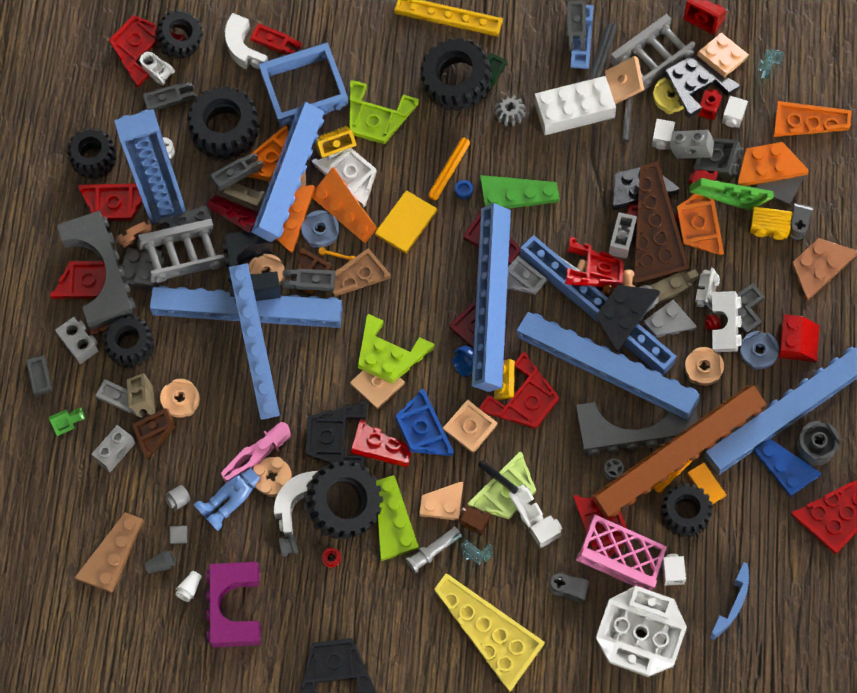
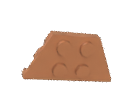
[792,238,857,301]

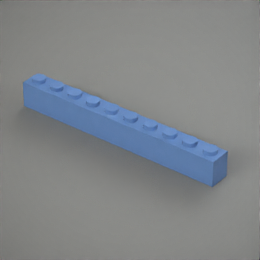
[472,203,511,392]
[520,235,677,376]
[150,286,343,328]
[517,312,700,421]
[704,346,857,476]

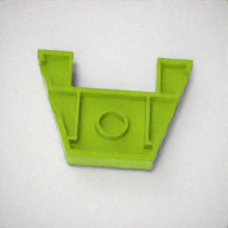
[350,80,419,144]
[358,314,435,384]

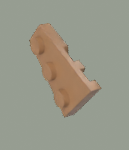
[331,248,391,297]

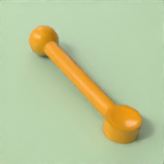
[318,247,355,261]

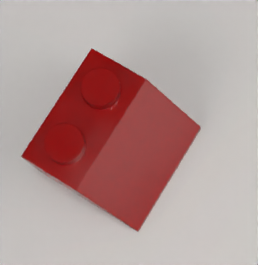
[683,0,727,36]
[778,314,819,362]

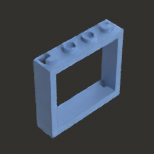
[259,43,349,127]

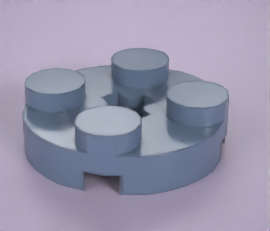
[301,210,339,247]
[740,331,779,370]

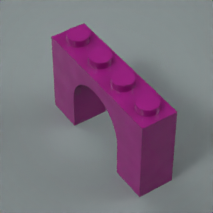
[206,562,261,647]

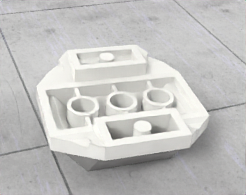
[596,586,687,677]

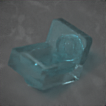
[759,49,784,78]
[461,539,493,565]

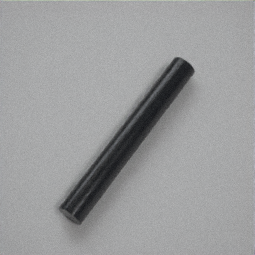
[478,460,518,494]

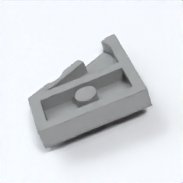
[507,256,547,295]
[643,300,697,338]

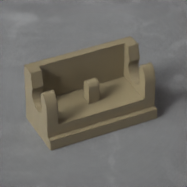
[223,182,266,212]
[127,373,155,417]

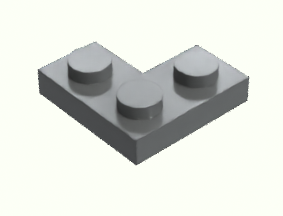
[738,283,765,335]

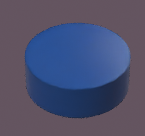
[455,180,473,200]

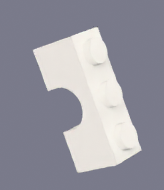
[712,291,742,352]

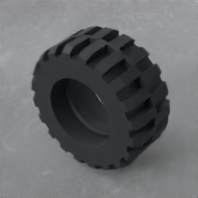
[420,37,492,111]
[187,86,260,160]
[303,461,383,539]

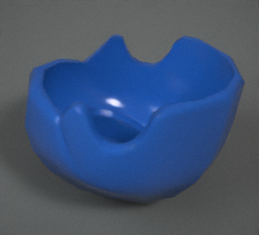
[452,345,474,377]

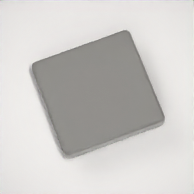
[169,526,188,544]

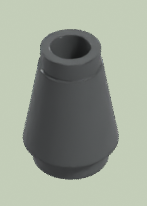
[145,550,176,574]

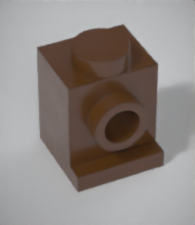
[459,507,491,536]

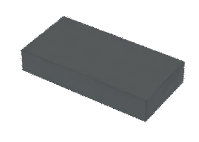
[26,355,53,397]

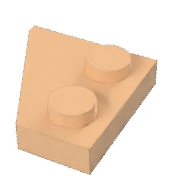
[420,482,463,520]

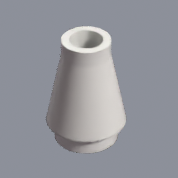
[175,571,202,602]

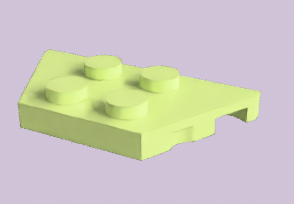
[468,452,536,519]

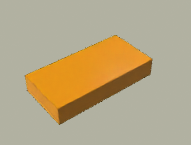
[687,463,726,504]

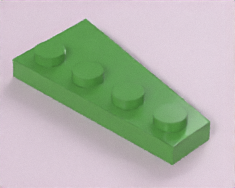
[480,175,559,209]
[690,178,773,211]

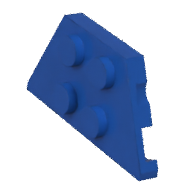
[395,388,454,456]

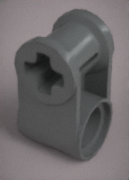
[789,203,813,241]
[549,573,589,603]

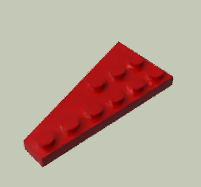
[790,480,857,555]

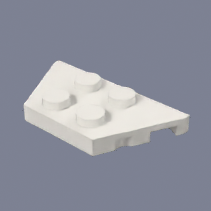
[312,148,377,207]

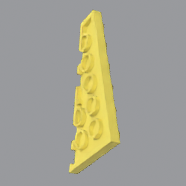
[434,573,545,693]

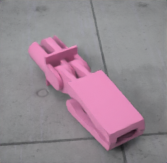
[221,422,291,483]

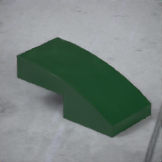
[488,53,508,91]

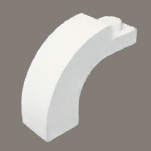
[225,13,268,70]
[274,471,318,537]

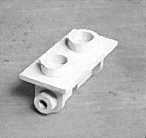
[695,267,720,310]
[508,484,543,528]

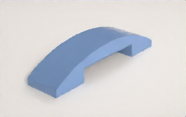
[571,5,594,69]
[710,562,749,640]

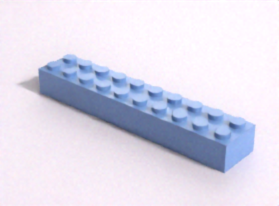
[114,109,186,225]

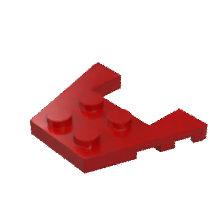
[109,15,185,88]
[565,236,624,288]
[479,351,559,429]

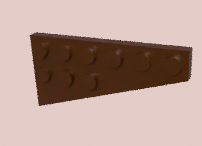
[634,161,689,285]

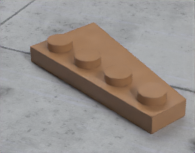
[75,513,144,593]

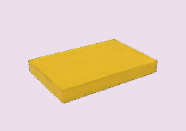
[375,190,437,254]

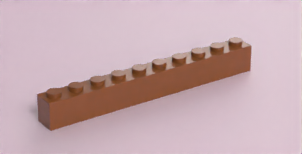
[591,385,767,517]

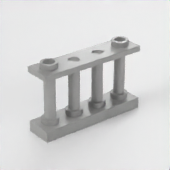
[610,14,695,90]
[138,219,225,283]

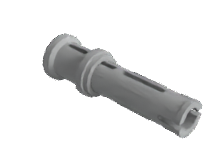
[405,526,462,573]

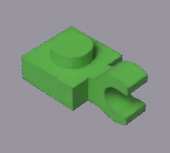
[49,407,85,436]

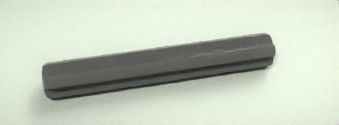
[589,23,617,80]

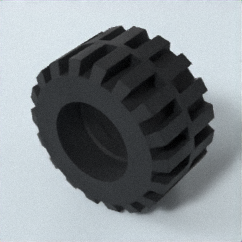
[155,9,203,59]
[67,128,117,179]
[103,315,154,368]
[660,483,712,537]

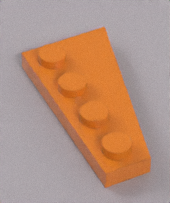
[773,101,852,137]
[312,167,377,243]

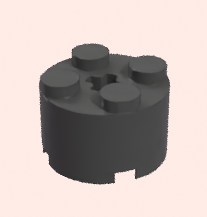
[796,421,839,466]

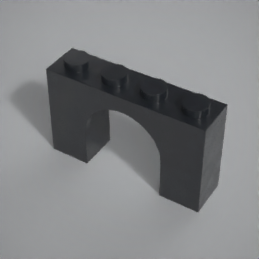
[222,231,281,304]

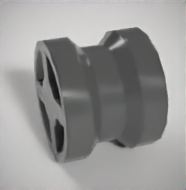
[603,459,624,482]
[279,534,299,557]

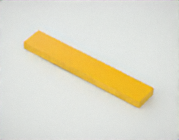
[394,0,503,37]

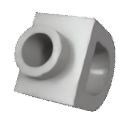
[165,485,191,511]

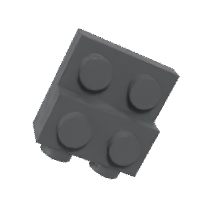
[694,138,744,180]
[122,247,166,291]

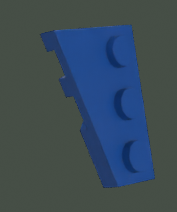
[753,439,822,497]

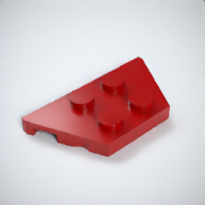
[79,184,143,221]
[50,261,106,299]
[573,495,630,558]

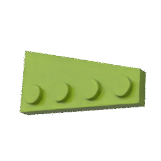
[376,475,419,561]

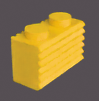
[315,126,357,158]
[750,207,792,240]

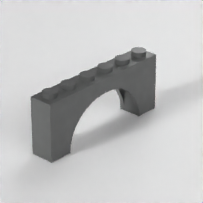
[57,211,136,330]
[575,402,698,456]

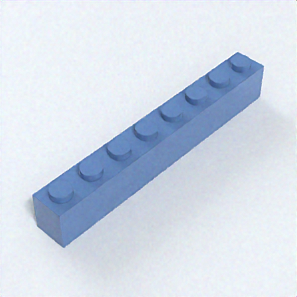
[252,101,324,242]
[229,263,280,420]

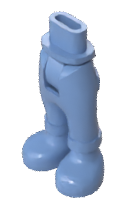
[194,468,261,531]

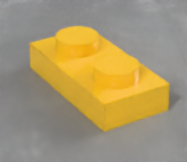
[494,359,515,401]

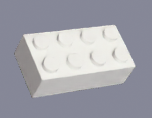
[534,76,616,135]

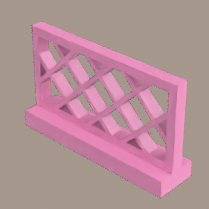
[576,515,667,591]

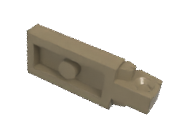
[650,270,699,306]

